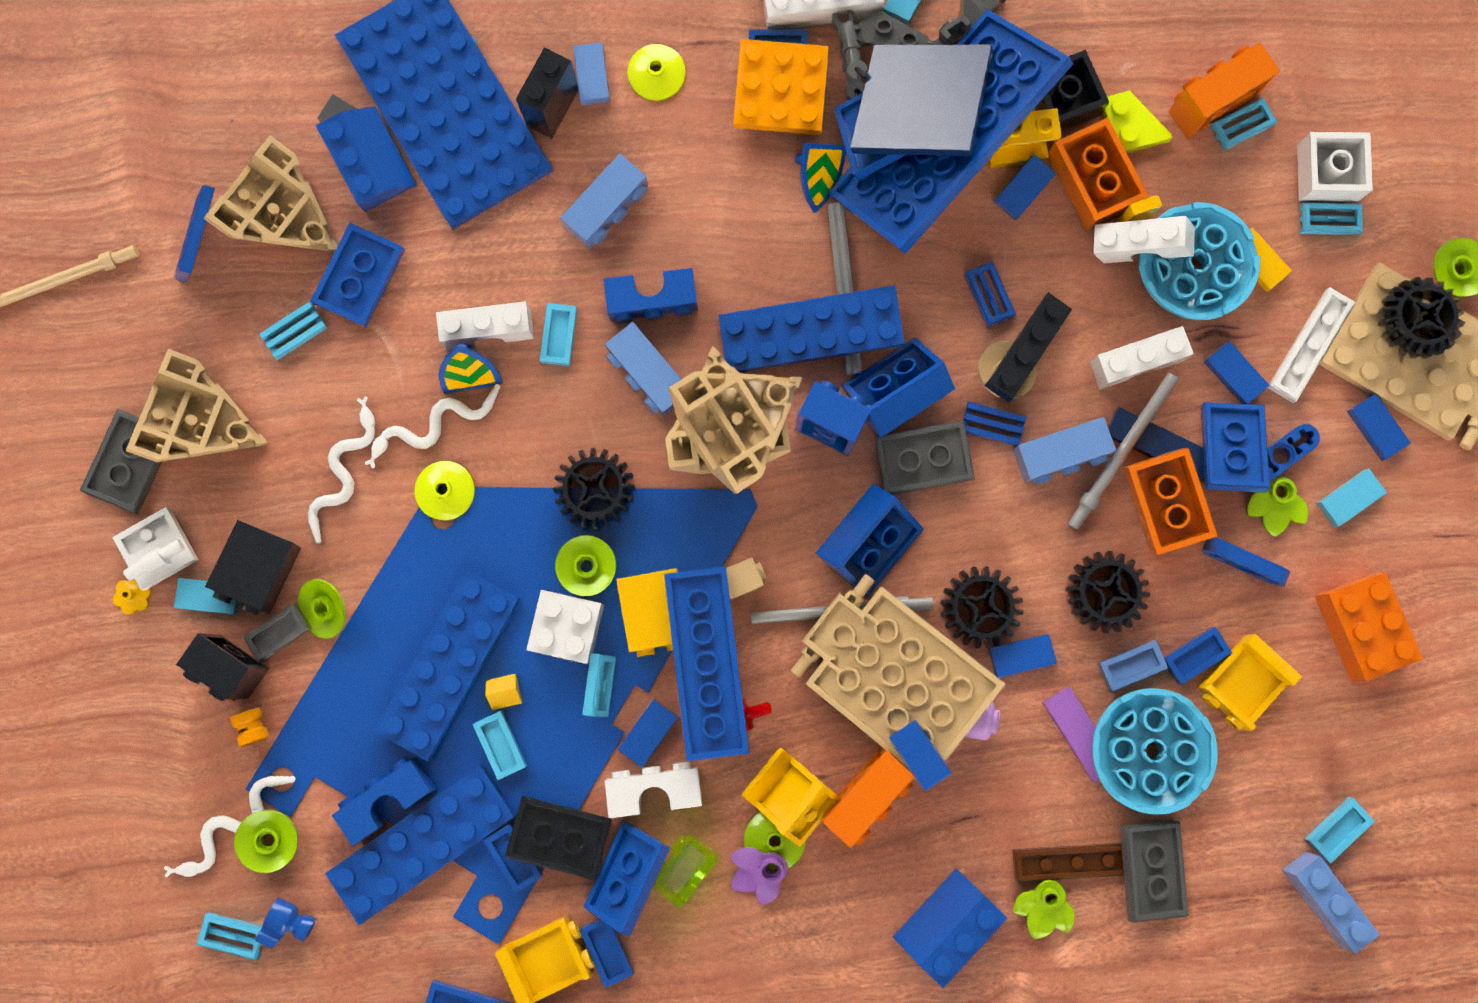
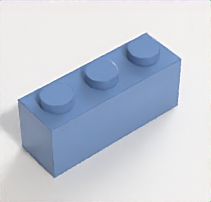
[560,153,648,249]
[605,322,682,418]
[1013,417,1116,485]
[1282,852,1380,954]

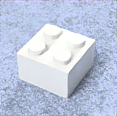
[1297,132,1373,202]
[526,590,605,664]

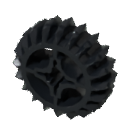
[1377,277,1466,359]
[553,448,636,530]
[1065,551,1150,633]
[940,566,1023,649]

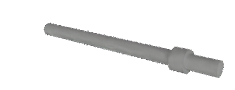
[1068,372,1179,530]
[751,596,934,624]

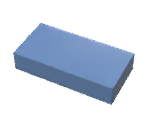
[573,42,610,106]
[1097,640,1168,692]

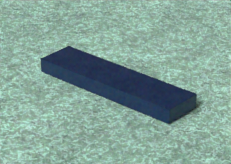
[1108,407,1205,484]

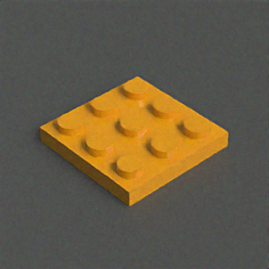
[733,39,829,135]

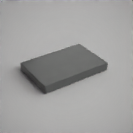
[79,409,162,514]
[875,420,975,495]
[1120,820,1188,923]

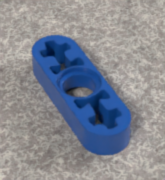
[1267,424,1320,481]
[1201,537,1290,587]

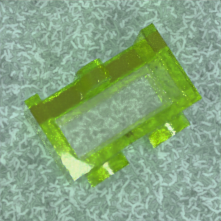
[653,833,721,909]

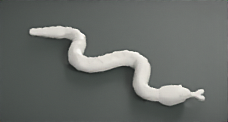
[365,384,500,468]
[308,396,376,544]
[164,776,295,877]

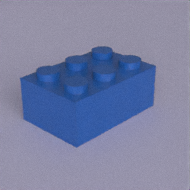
[795,381,872,456]

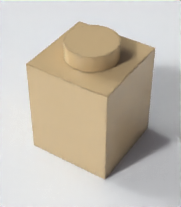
[726,557,766,601]

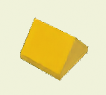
[486,673,523,711]

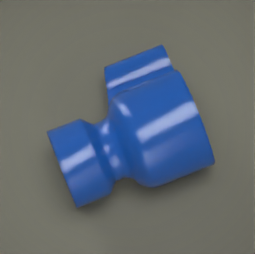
[255,897,316,949]

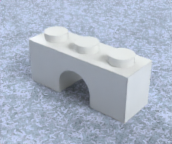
[1094,216,1195,263]
[436,301,534,350]
[1089,326,1194,390]
[604,762,703,818]

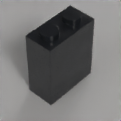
[516,47,579,139]
[205,520,301,615]

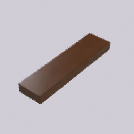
[1012,843,1124,882]

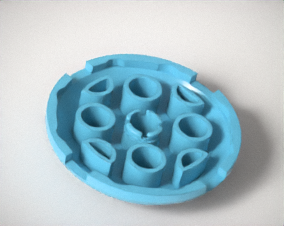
[1139,202,1260,320]
[1091,688,1218,815]

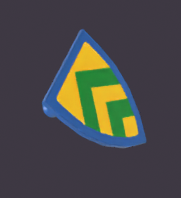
[795,143,846,213]
[438,344,503,394]

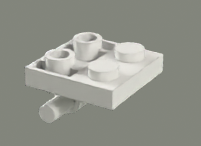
[112,507,199,590]

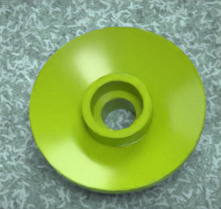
[1433,238,1478,297]
[555,535,616,596]
[298,579,346,639]
[234,810,298,873]
[744,812,806,870]

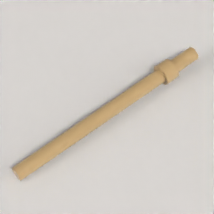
[0,245,139,307]

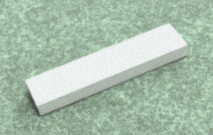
[1267,287,1355,403]

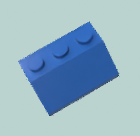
[315,107,417,212]
[841,337,955,438]
[816,484,924,598]
[893,868,1007,988]

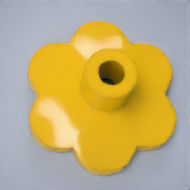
[113,579,152,615]

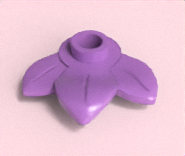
[730,847,788,905]

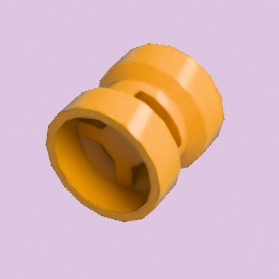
[230,707,270,747]

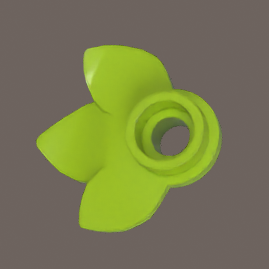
[1246,477,1308,537]
[1013,880,1075,939]

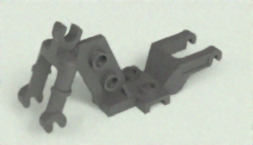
[832,0,1006,100]

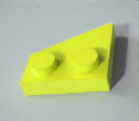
[1102,91,1172,153]

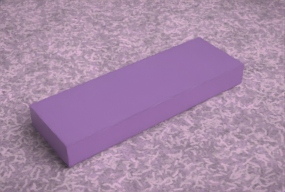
[1042,687,1099,782]

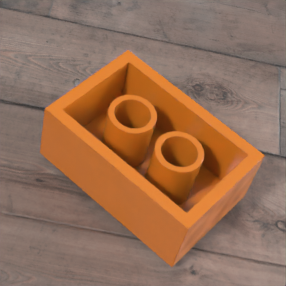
[1168,42,1281,139]
[1048,118,1149,231]
[1122,448,1218,555]
[1315,572,1423,681]
[822,747,915,848]

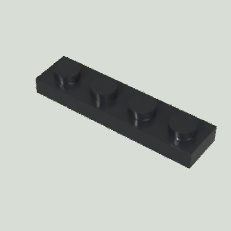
[984,292,1072,403]

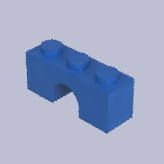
[603,268,698,324]
[332,758,437,846]

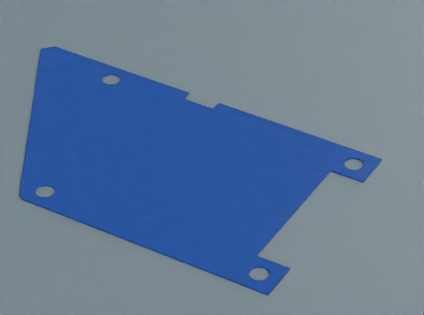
[246,487,758,945]

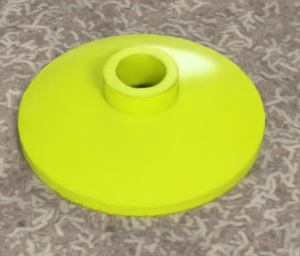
[628,44,686,101]
[415,461,475,521]

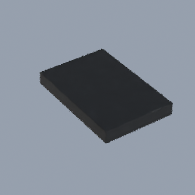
[505,796,612,881]

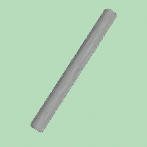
[828,202,862,376]

